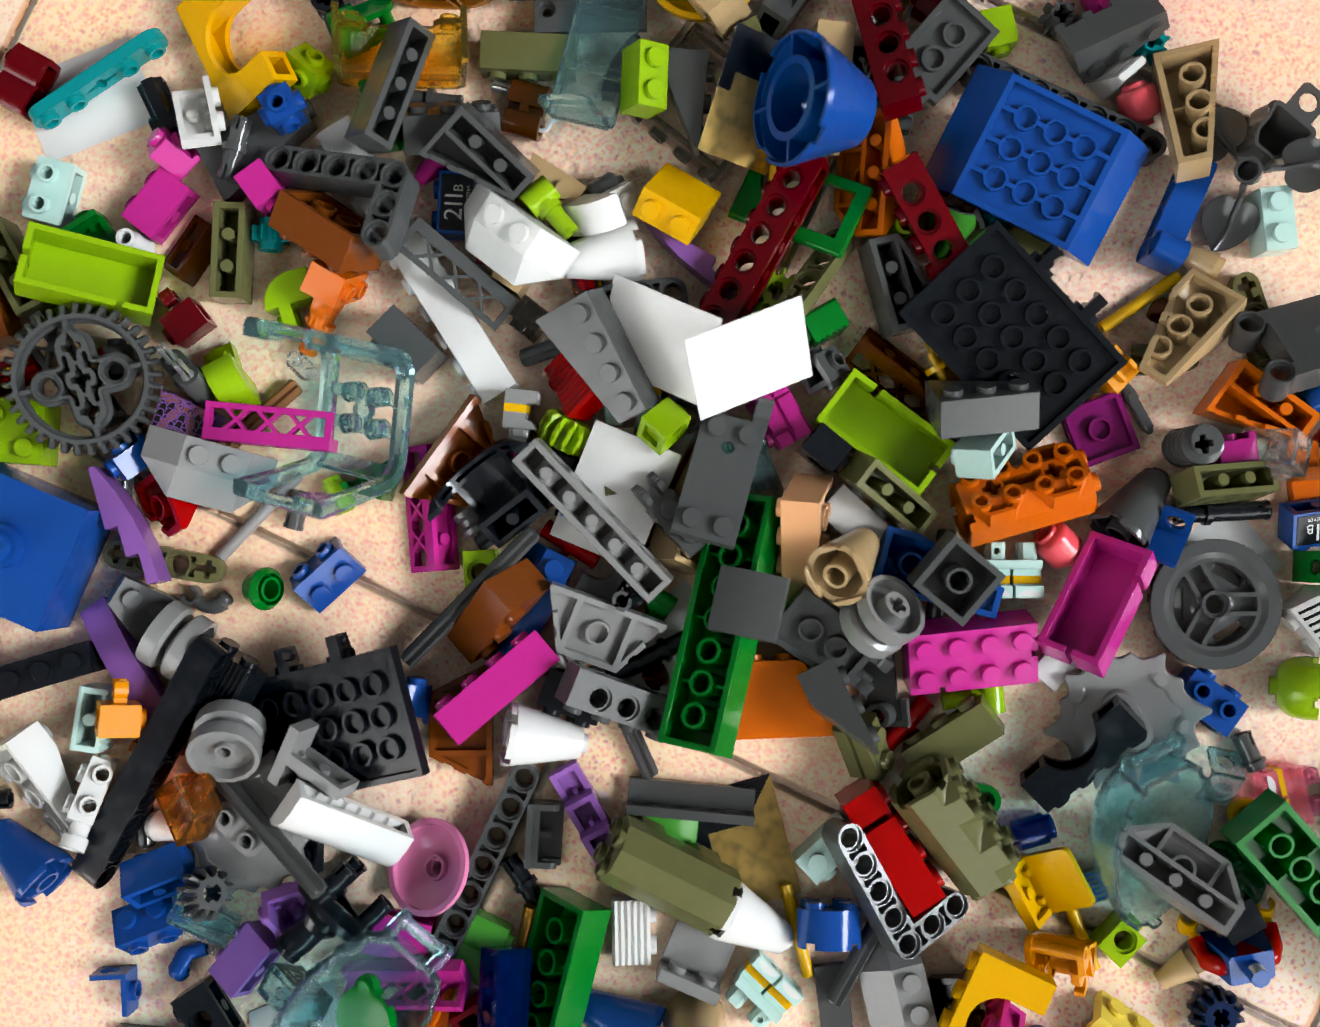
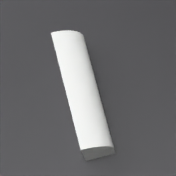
[270,779,414,867]

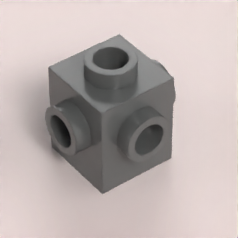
[801,344,851,396]

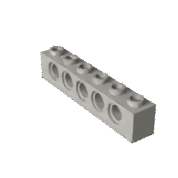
[512,438,674,604]

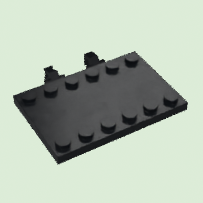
[897,220,1128,451]
[252,632,430,790]

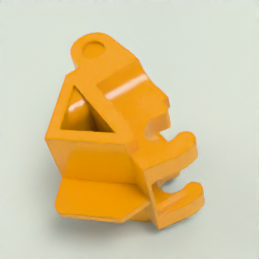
[1024,930,1097,998]

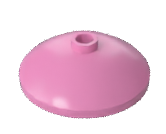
[388,818,469,917]

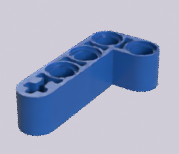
[1136,161,1218,275]

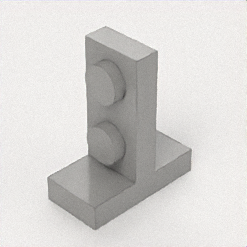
[267,718,360,800]

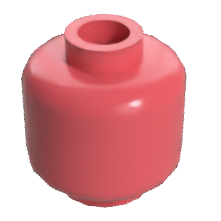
[1115,78,1161,126]
[1034,522,1082,569]

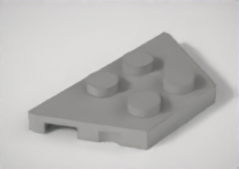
[549,580,668,673]

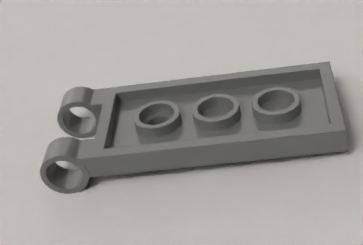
[670,397,775,551]

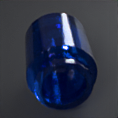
[1009,812,1057,851]

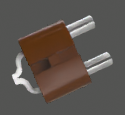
[491,79,561,142]

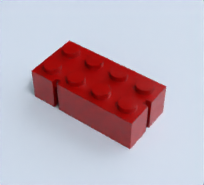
[834,777,946,918]

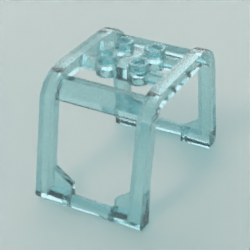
[233,316,415,520]

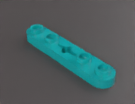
[28,28,168,130]

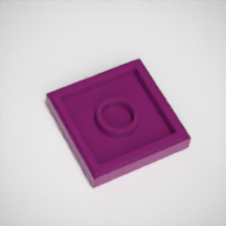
[1061,392,1141,467]

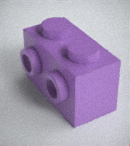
[208,920,281,999]

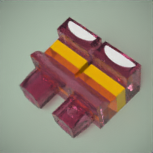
[1252,762,1320,824]

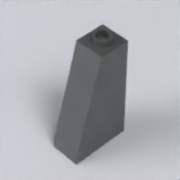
[196,99,318,202]

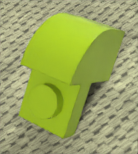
[264,266,313,342]
[201,342,262,415]

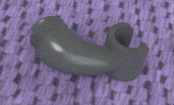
[180,585,233,614]

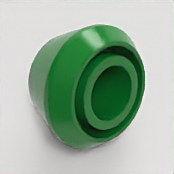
[242,567,284,611]

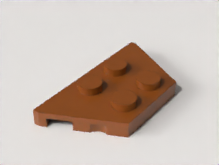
[398,394,495,507]
[429,664,494,786]

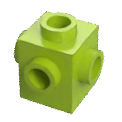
[286,42,336,100]

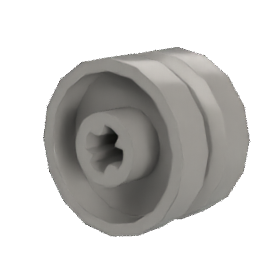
[839,574,925,659]
[135,600,218,680]
[185,699,267,782]

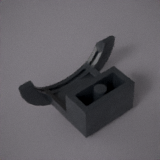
[428,437,548,549]

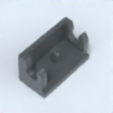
[524,799,564,869]

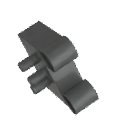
[1228,295,1320,402]

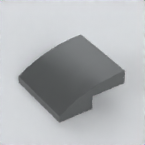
[707,565,791,644]

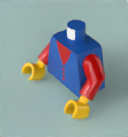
[1176,897,1283,988]

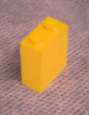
[632,162,722,246]

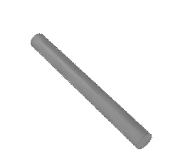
[209,471,303,571]

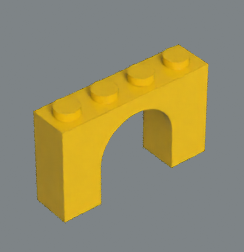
[176,0,298,121]
[938,942,1057,1027]

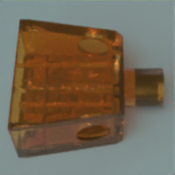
[154,771,222,847]

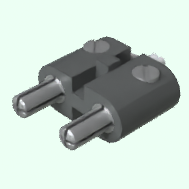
[156,342,216,407]

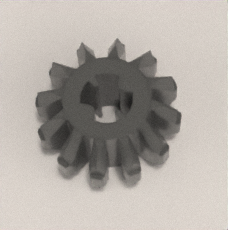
[175,865,234,922]

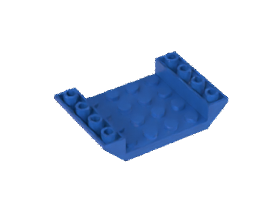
[926,64,1150,267]

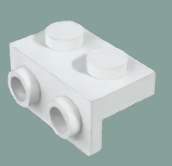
[171,75,226,149]

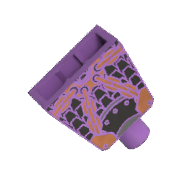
[152,389,227,441]

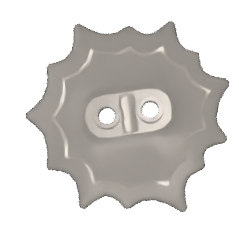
[1043,652,1213,790]
[185,749,312,895]

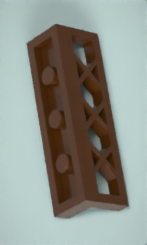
[845,327,938,424]

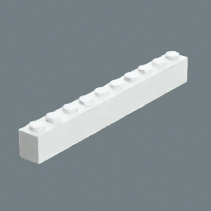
[316,115,520,406]

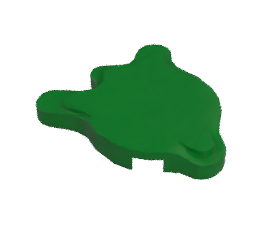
[336,972,397,1027]

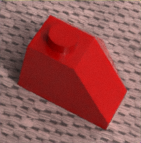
[134,474,198,537]

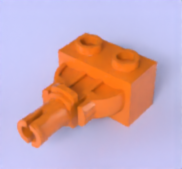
[298,259,369,357]

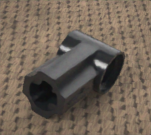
[137,76,179,133]

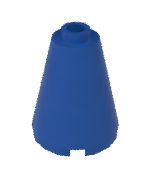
[0,818,74,907]
[583,988,667,1027]

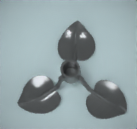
[1201,107,1320,252]

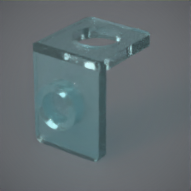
[1197,746,1246,806]

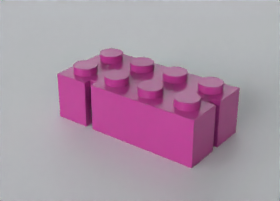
[1037,530,1158,678]
[901,609,1038,696]

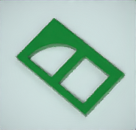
[728,169,874,259]

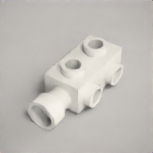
[58,754,119,854]

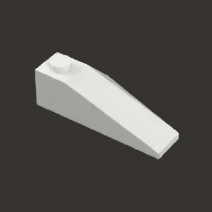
[0,720,72,838]

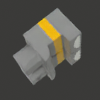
[502,388,543,443]

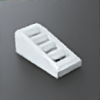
[1088,55,1146,101]

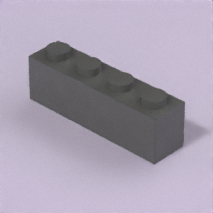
[344,17,436,155]

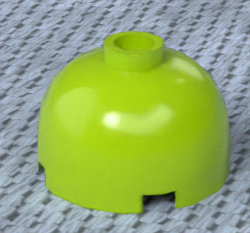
[1268,656,1320,721]

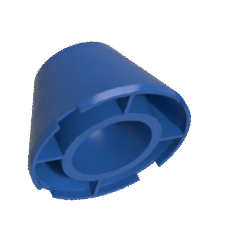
[753,28,877,167]

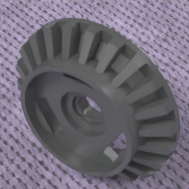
[1147,539,1282,670]

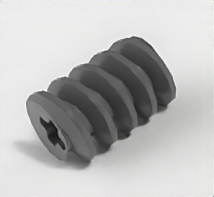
[1161,424,1225,467]

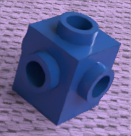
[257,81,310,136]

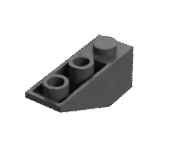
[667,47,714,156]
[797,658,881,755]

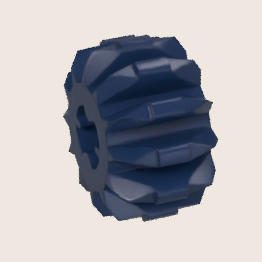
[1186,984,1245,1027]

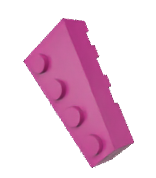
[432,630,560,746]

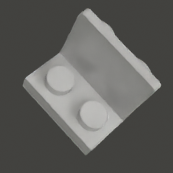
[656,920,736,1006]

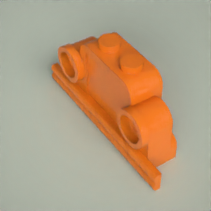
[736,652,834,740]

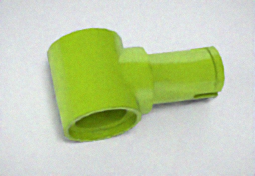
[518,175,578,240]
[940,686,1006,714]

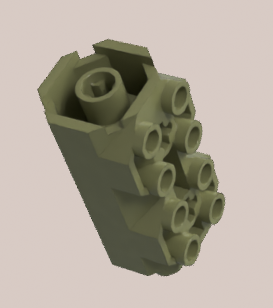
[889,756,1021,901]
[592,815,742,935]

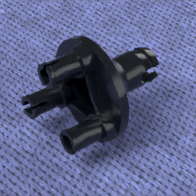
[275,855,394,964]

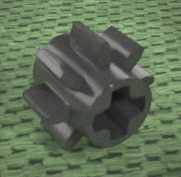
[1037,0,1080,41]

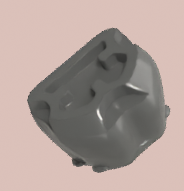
[1235,82,1320,174]

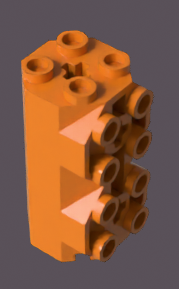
[949,442,1101,547]

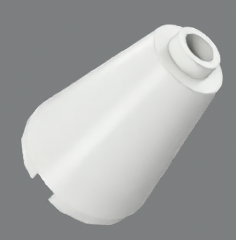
[565,217,646,282]
[499,702,589,766]
[703,882,794,954]

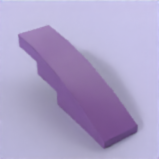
[642,220,735,299]
[88,466,172,584]
[80,596,165,725]
[548,759,612,888]

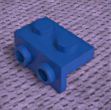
[290,536,366,613]
[111,894,189,955]

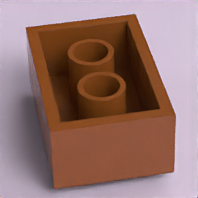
[268,189,382,274]

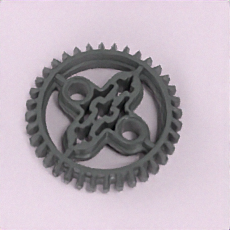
[1,303,164,456]

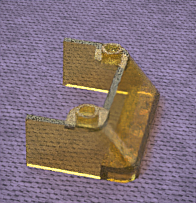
[331,1,468,90]

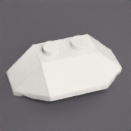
[464,183,581,286]

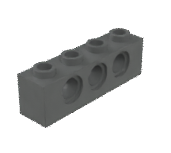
[554,660,668,743]

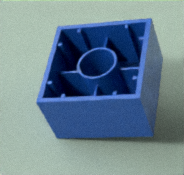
[0,463,111,632]

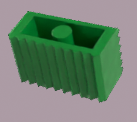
[804,297,849,351]

